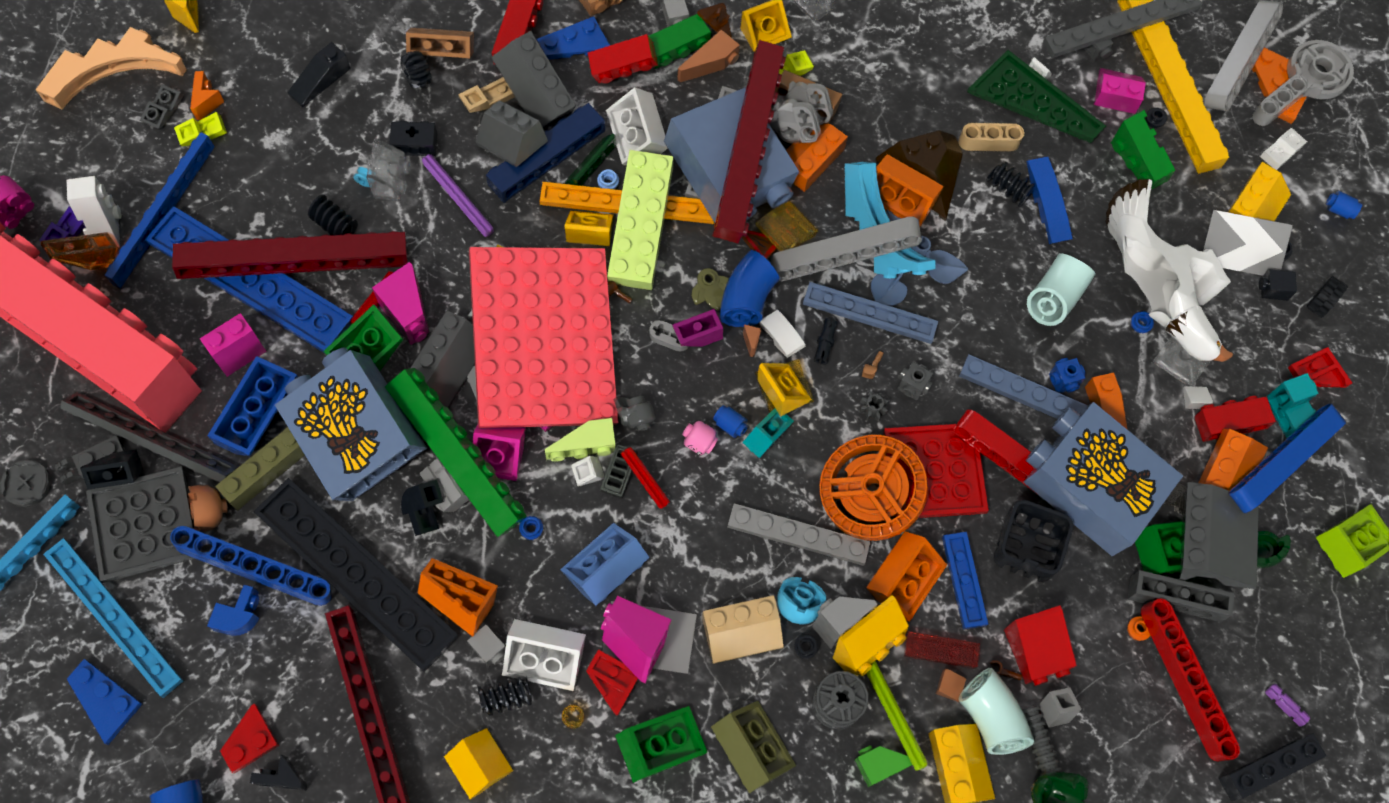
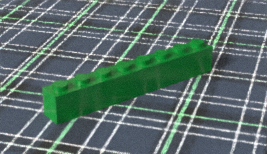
[385,368,527,537]

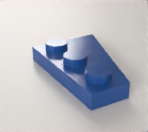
[537,16,610,60]
[67,659,142,745]

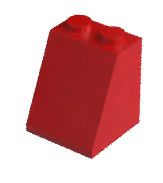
[1004,605,1077,686]

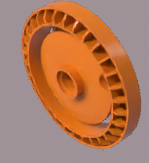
[819,435,928,541]

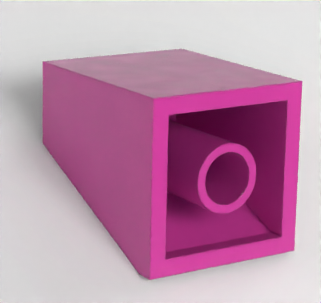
[372,262,429,345]
[200,313,267,377]
[601,596,671,683]

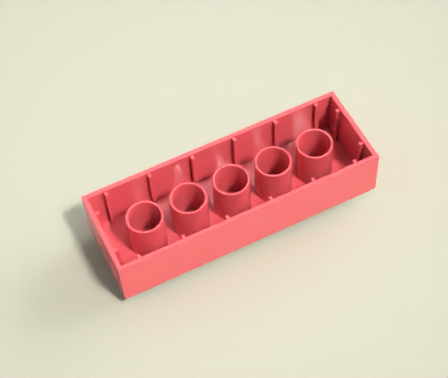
[0,223,202,433]

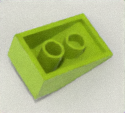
[1316,504,1389,578]

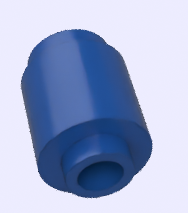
[1326,191,1362,219]
[713,405,748,438]

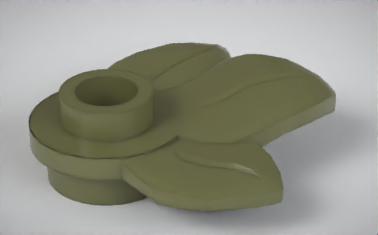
[691,268,729,311]

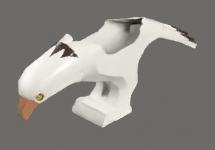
[1105,179,1233,362]

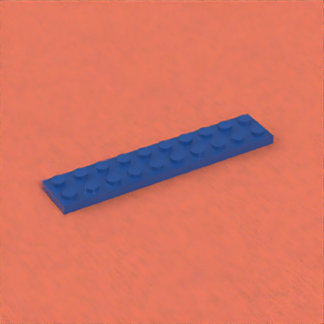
[145,206,353,353]

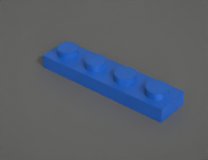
[942,532,988,630]

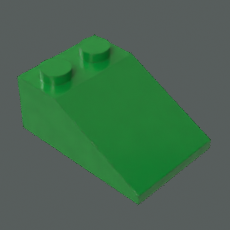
[324,305,403,372]
[1135,522,1182,576]
[615,706,708,783]

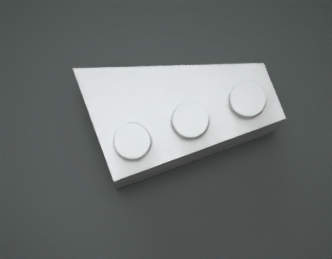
[67,176,122,251]

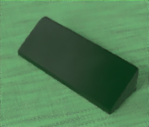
[565,133,616,186]

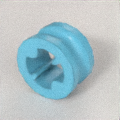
[353,167,376,187]

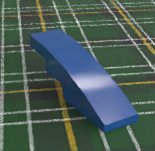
[1026,157,1073,244]

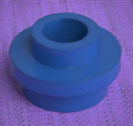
[1131,312,1154,334]
[519,516,543,540]

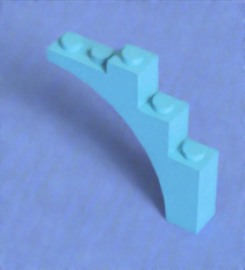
[845,162,935,278]

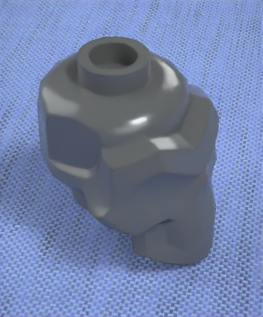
[614,396,656,432]

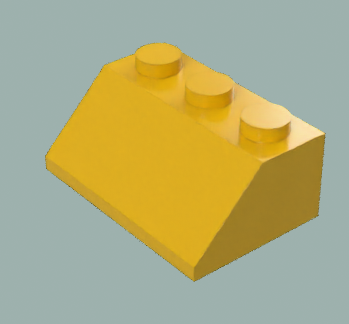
[1228,162,1291,221]
[833,595,909,676]
[928,724,995,803]

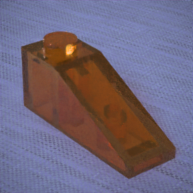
[41,232,118,270]

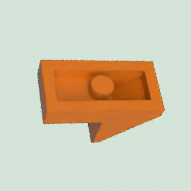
[190,71,224,120]

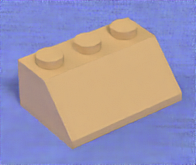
[702,595,784,664]

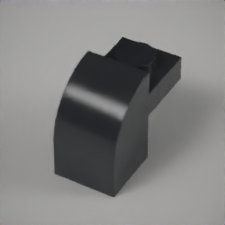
[401,479,444,536]

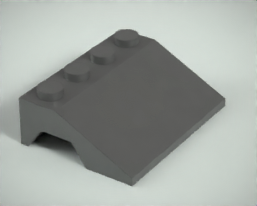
[1179,482,1259,589]

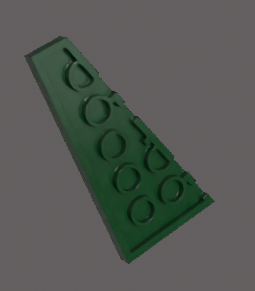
[967,50,1106,143]

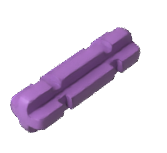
[1265,684,1310,727]

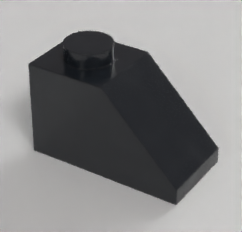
[80,449,144,490]

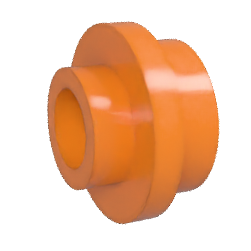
[1127,616,1150,641]

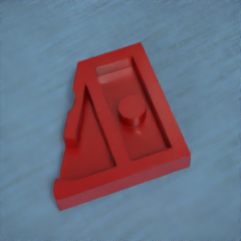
[1288,347,1352,388]
[586,649,638,716]
[220,704,279,774]

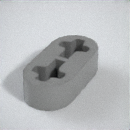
[649,320,689,352]

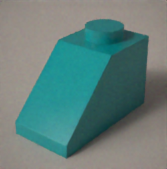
[742,408,794,458]

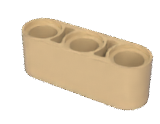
[958,123,1024,151]

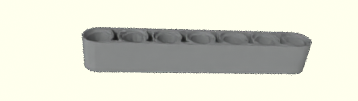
[1205,0,1283,111]
[770,217,922,281]

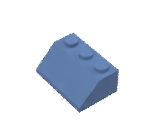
[560,523,649,606]

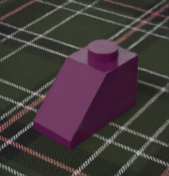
[672,309,723,347]

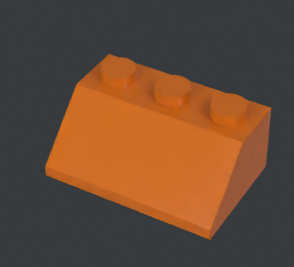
[786,124,848,192]
[876,154,944,227]
[1198,429,1268,491]
[866,531,947,622]

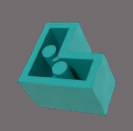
[1267,373,1319,438]

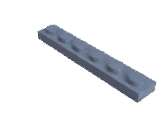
[803,282,938,344]
[959,354,1088,419]

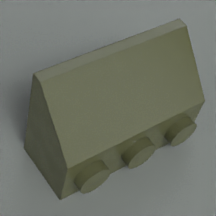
[711,701,796,793]

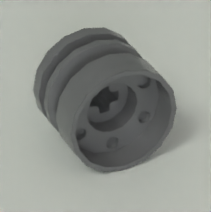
[812,671,868,729]

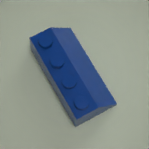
[207,356,298,456]

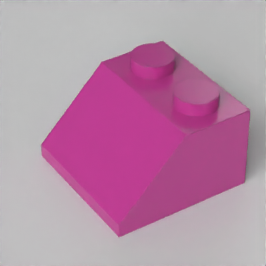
[1094,68,1146,114]
[473,425,526,481]

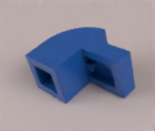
[207,585,259,636]

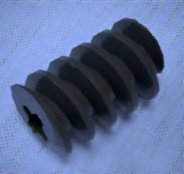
[986,162,1035,208]
[308,194,358,236]
[478,676,532,716]

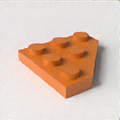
[1252,48,1307,124]

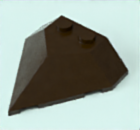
[875,130,963,221]

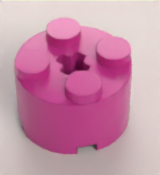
[0,175,34,229]

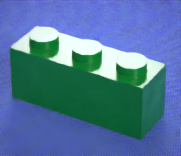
[649,14,711,69]

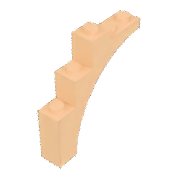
[36,27,187,109]

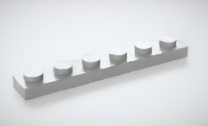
[727,504,871,566]

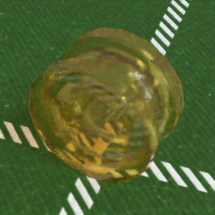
[562,705,584,729]

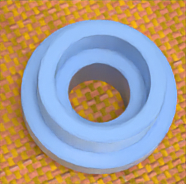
[597,169,619,189]

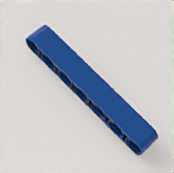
[1228,403,1346,513]
[170,526,332,606]

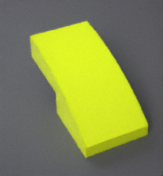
[779,50,814,76]
[174,112,227,147]

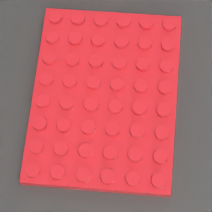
[469,247,618,428]

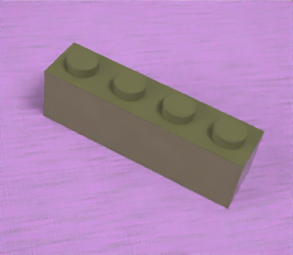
[215,427,305,511]

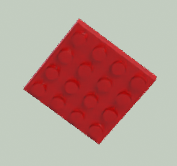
[883,424,989,518]

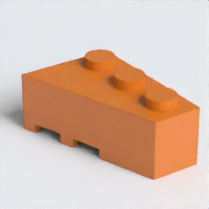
[418,558,498,637]

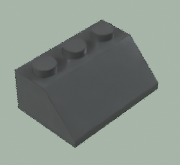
[476,100,548,167]

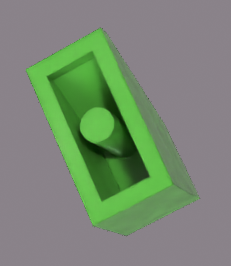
[855,745,912,787]

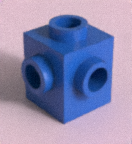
[1049,358,1085,393]

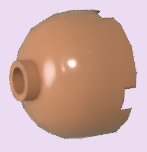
[188,485,227,532]

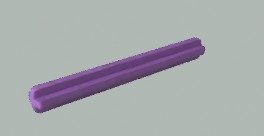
[422,154,494,237]

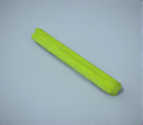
[866,661,927,771]

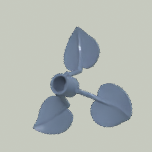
[871,210,968,306]

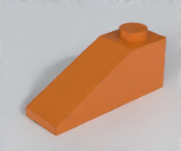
[1085,373,1128,430]

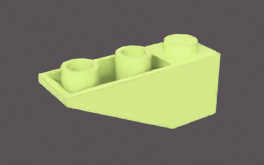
[545,418,615,462]

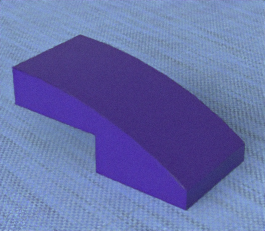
[39,206,86,253]

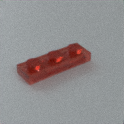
[904,631,980,669]

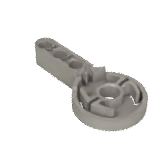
[1252,40,1354,126]

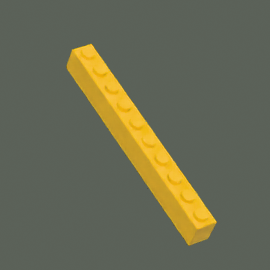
[1117,0,1229,174]

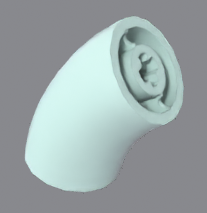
[1027,254,1095,326]
[958,668,1034,755]

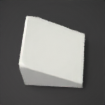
[1029,57,1052,79]
[1183,386,1213,409]
[571,456,605,486]

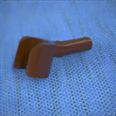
[608,281,633,304]
[990,660,1022,680]

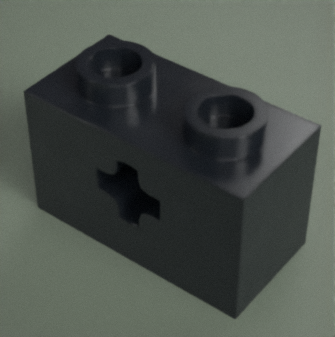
[389,120,438,156]

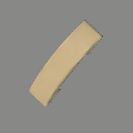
[459,78,515,112]

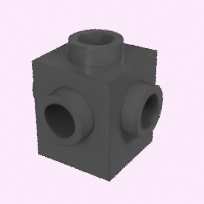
[898,362,933,401]

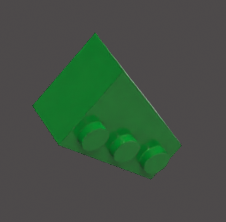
[1111,110,1176,190]

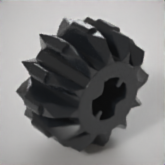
[400,50,432,89]

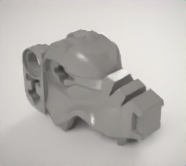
[768,81,833,144]

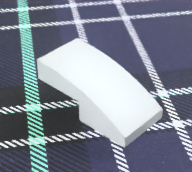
[1260,128,1307,170]
[760,309,806,358]

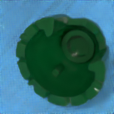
[1257,531,1291,568]
[1031,772,1088,803]

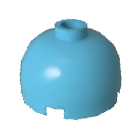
[777,577,826,625]

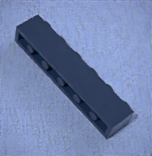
[486,103,605,203]

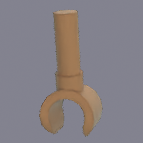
[862,351,883,379]

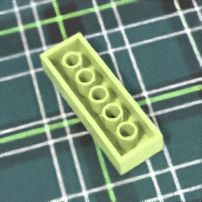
[607,150,673,290]

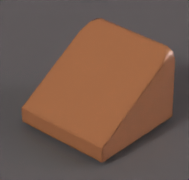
[743,325,761,357]
[936,668,966,702]

